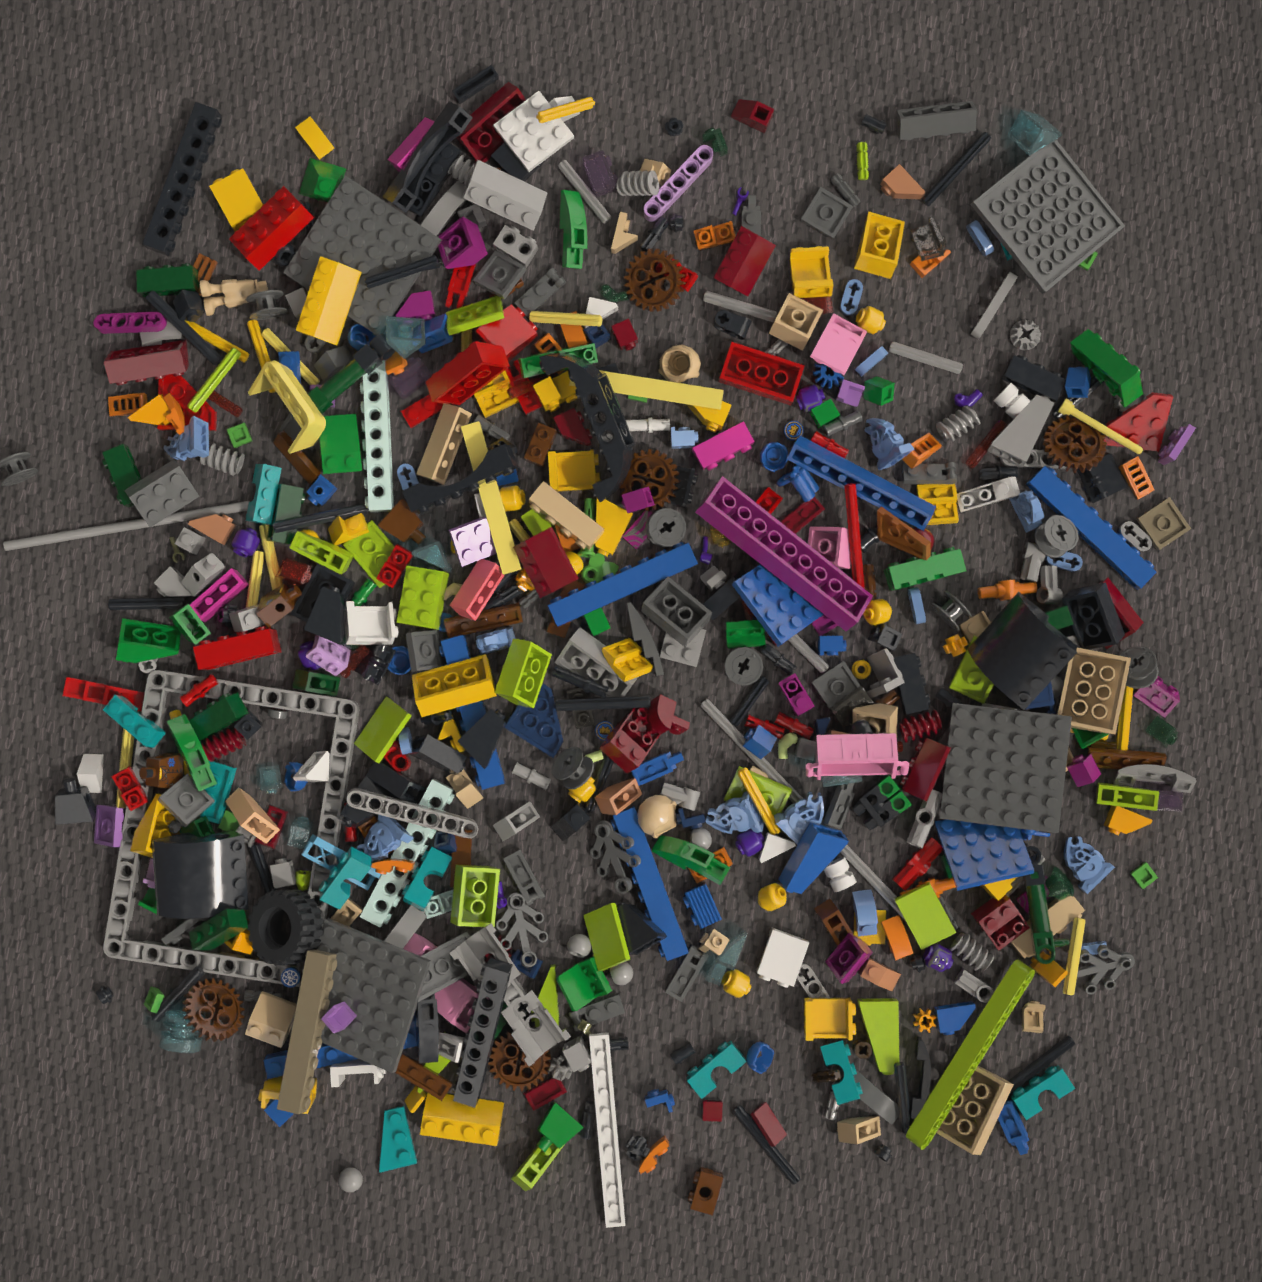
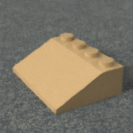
[1058,648,1131,735]
[936,1066,1014,1155]

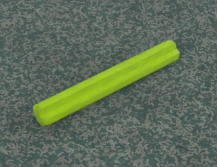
[187,348,241,413]

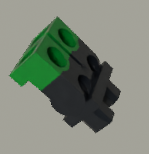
[852,775,912,831]

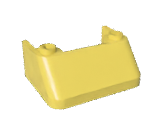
[248,360,326,454]

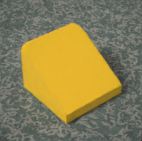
[404,1086,426,1113]

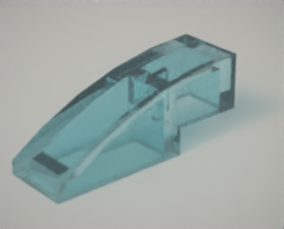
[704,931,747,986]

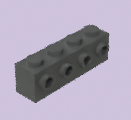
[897,101,977,141]

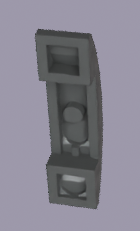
[837,1066,899,1125]

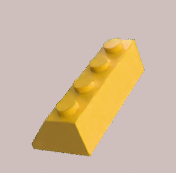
[296,256,362,345]
[412,654,497,717]
[420,1093,504,1146]

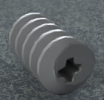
[448,155,476,186]
[617,170,659,196]
[936,406,981,444]
[200,443,245,476]
[950,932,994,972]

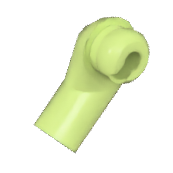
[778,733,798,759]

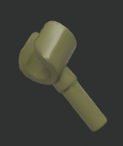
[169,537,186,563]
[577,1019,592,1037]

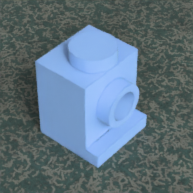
[671,427,698,449]

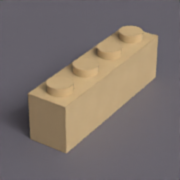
[417,403,472,485]
[529,481,604,550]
[1010,890,1085,959]

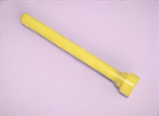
[1058,398,1143,454]

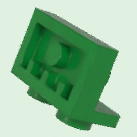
[726,620,766,649]

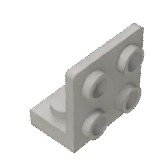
[865,648,905,699]

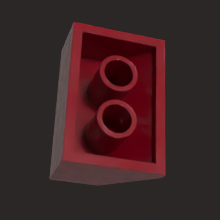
[714,226,776,296]
[513,527,579,598]
[1098,577,1144,649]
[899,737,951,801]

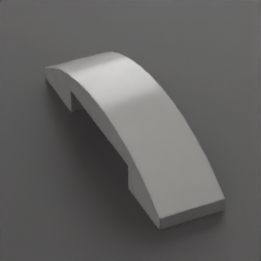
[421,181,467,237]
[1113,765,1196,793]

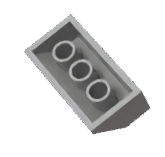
[462,159,547,231]
[555,627,638,698]

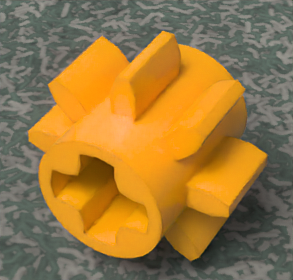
[515,568,535,592]
[943,634,968,657]
[913,1008,937,1033]

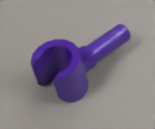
[732,187,749,216]
[700,536,712,564]

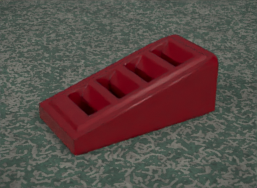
[255,805,288,849]

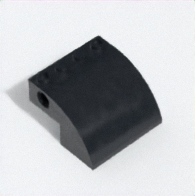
[967,592,1077,710]
[152,830,249,919]

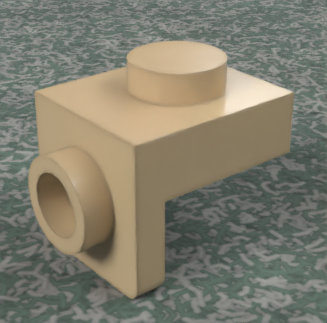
[640,159,671,187]
[699,929,729,956]
[1022,1001,1045,1033]

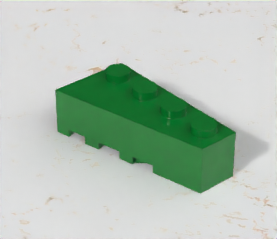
[1070,329,1143,408]
[884,547,966,592]

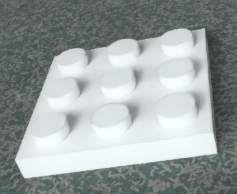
[493,91,574,172]

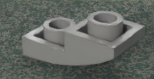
[139,320,182,346]

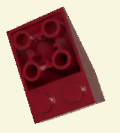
[599,707,661,773]

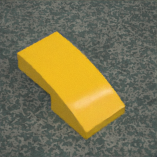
[295,116,334,160]

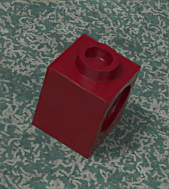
[611,318,638,351]

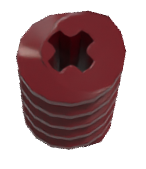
[899,710,942,742]
[202,726,246,762]

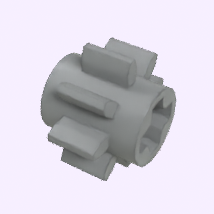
[549,1056,572,1081]

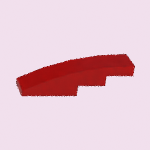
[63,677,145,711]

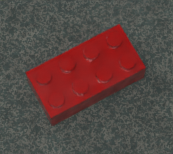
[229,186,314,271]
[426,341,510,405]
[719,342,805,406]
[193,626,282,670]

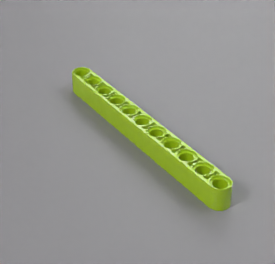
[906,959,1035,1150]

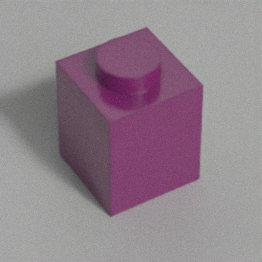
[622,487,655,513]
[1067,754,1101,787]

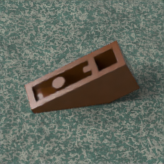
[814,898,853,947]

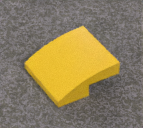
[474,371,519,418]
[917,484,959,525]
[602,638,653,682]

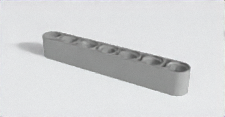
[347,788,478,838]

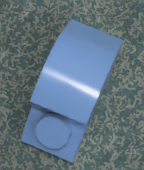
[852,889,878,937]

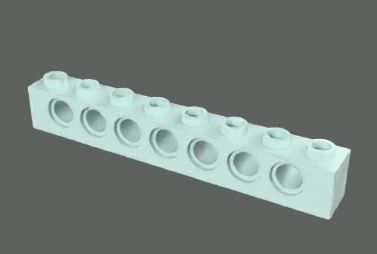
[360,360,394,512]
[360,779,455,927]

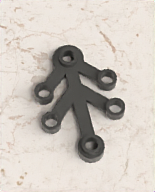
[590,820,641,894]
[495,893,548,968]
[1062,945,1135,995]

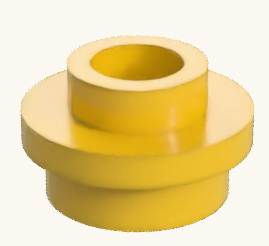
[852,660,871,679]

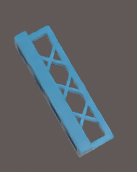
[301,834,382,890]

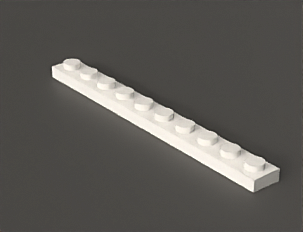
[589,1033,625,1228]

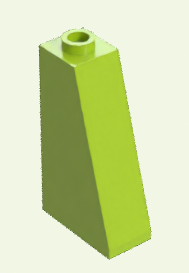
[857,998,899,1075]

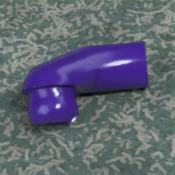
[954,389,983,407]
[496,881,507,909]

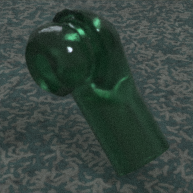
[601,284,628,303]

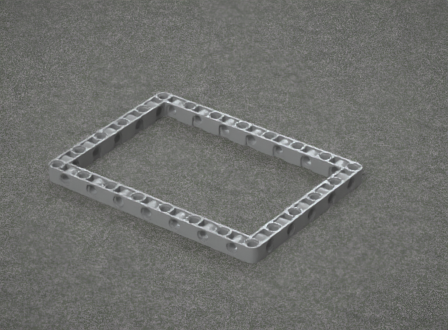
[103,670,360,987]

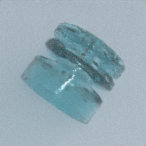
[159,1010,205,1053]

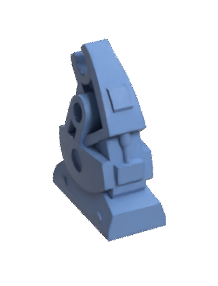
[164,416,209,461]
[865,418,915,470]
[1009,490,1044,533]
[476,627,516,655]
[706,791,764,834]
[774,792,824,845]
[357,814,414,862]
[1064,836,1115,894]

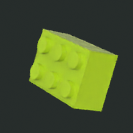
[397,566,449,630]
[495,638,552,708]
[450,864,500,927]

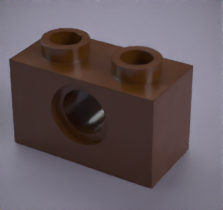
[524,422,557,468]
[687,1167,724,1216]

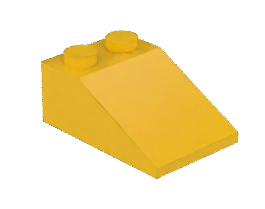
[854,211,905,279]
[678,382,731,433]
[130,794,180,858]

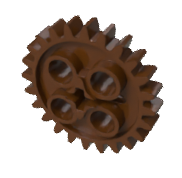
[624,249,686,312]
[1043,415,1107,473]
[620,449,680,512]
[182,978,245,1042]
[488,1029,551,1091]

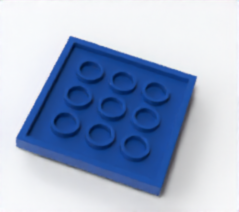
[732,564,824,647]
[935,819,1034,891]

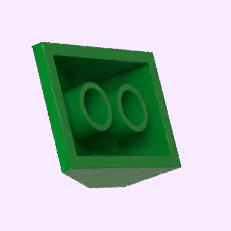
[319,414,362,474]
[116,618,181,663]

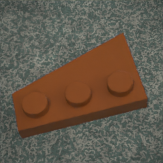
[877,506,931,560]

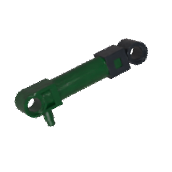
[308,333,396,414]
[1023,846,1069,964]

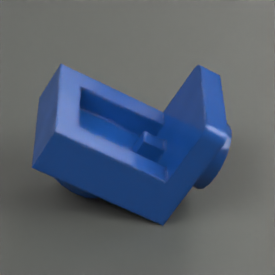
[645,1089,675,1113]

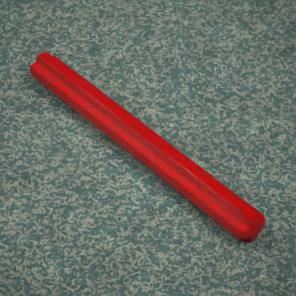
[844,483,865,589]

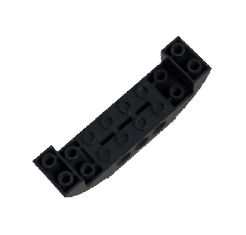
[539,353,636,502]

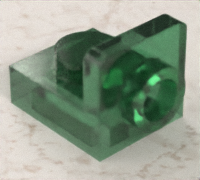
[702,128,728,157]
[1145,716,1178,748]

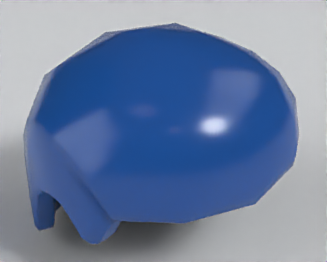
[347,324,376,351]
[760,442,788,472]
[387,646,411,675]
[285,762,308,791]
[746,1042,774,1074]

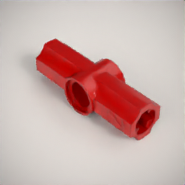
[892,837,943,891]

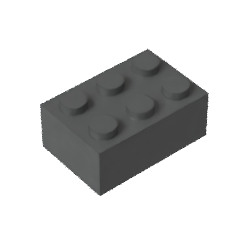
[124,460,200,527]
[641,577,712,647]

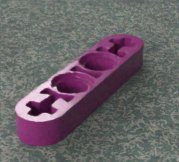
[93,312,167,334]

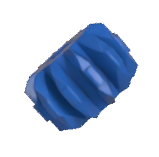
[812,364,844,389]

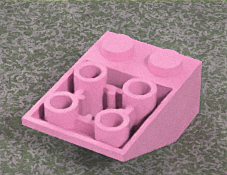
[810,313,867,375]
[435,978,489,1033]

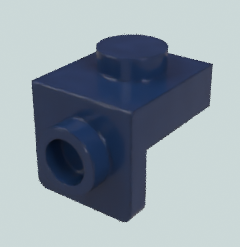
[676,807,706,829]
[510,949,543,979]

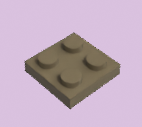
[1136,497,1191,551]

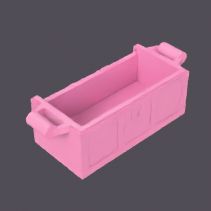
[805,733,909,780]

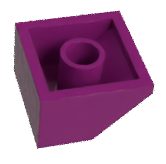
[438,216,488,269]
[825,932,873,984]

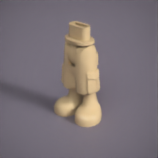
[200,279,268,316]

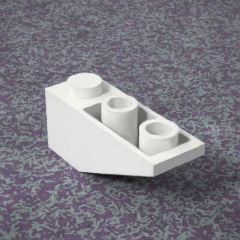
[957,477,1020,512]

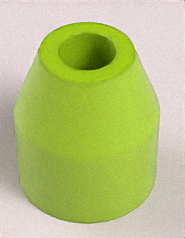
[295,870,311,890]

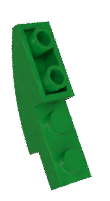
[560,190,587,269]
[518,343,598,378]
[166,714,217,792]
[652,835,730,885]

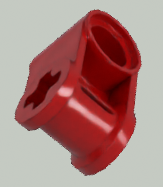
[384,740,411,771]

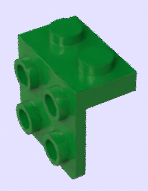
[557,956,612,1011]

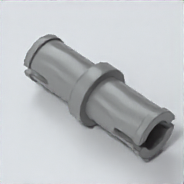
[512,762,551,790]

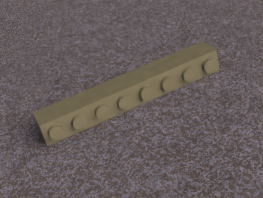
[277,950,337,1114]

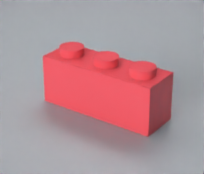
[450,559,504,621]

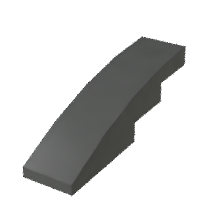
[627,602,664,676]

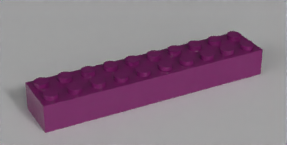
[695,476,873,631]

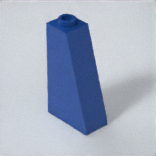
[779,822,849,894]

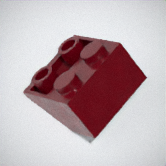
[971,895,1030,951]

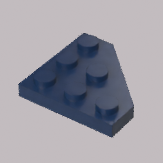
[504,683,564,758]

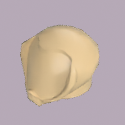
[658,345,701,383]
[637,795,677,838]

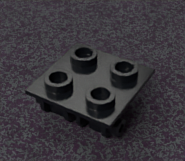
[1077,453,1127,503]
[354,643,396,685]

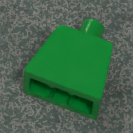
[169,604,211,645]
[536,1102,583,1152]

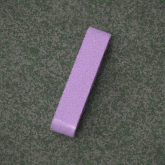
[644,145,713,222]

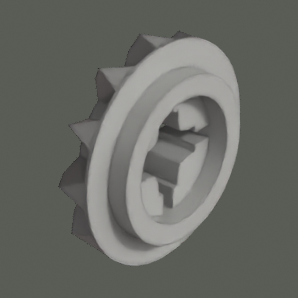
[1010,319,1041,350]

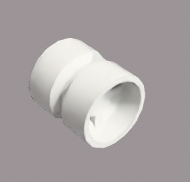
[994,383,1031,419]
[824,857,857,892]

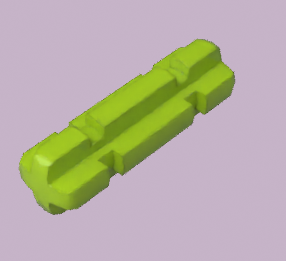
[856,142,869,180]

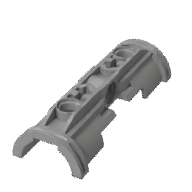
[450,923,571,1066]

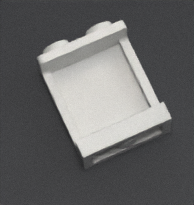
[344,601,398,645]
[756,927,809,988]
[330,1059,387,1087]

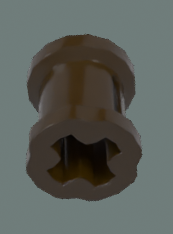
[853,1038,872,1059]

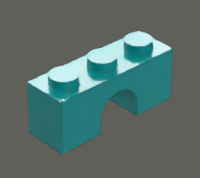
[245,464,282,525]
[103,695,166,748]
[319,847,371,910]
[402,847,452,912]
[686,1040,747,1099]
[820,1040,863,1105]
[1010,1065,1075,1120]

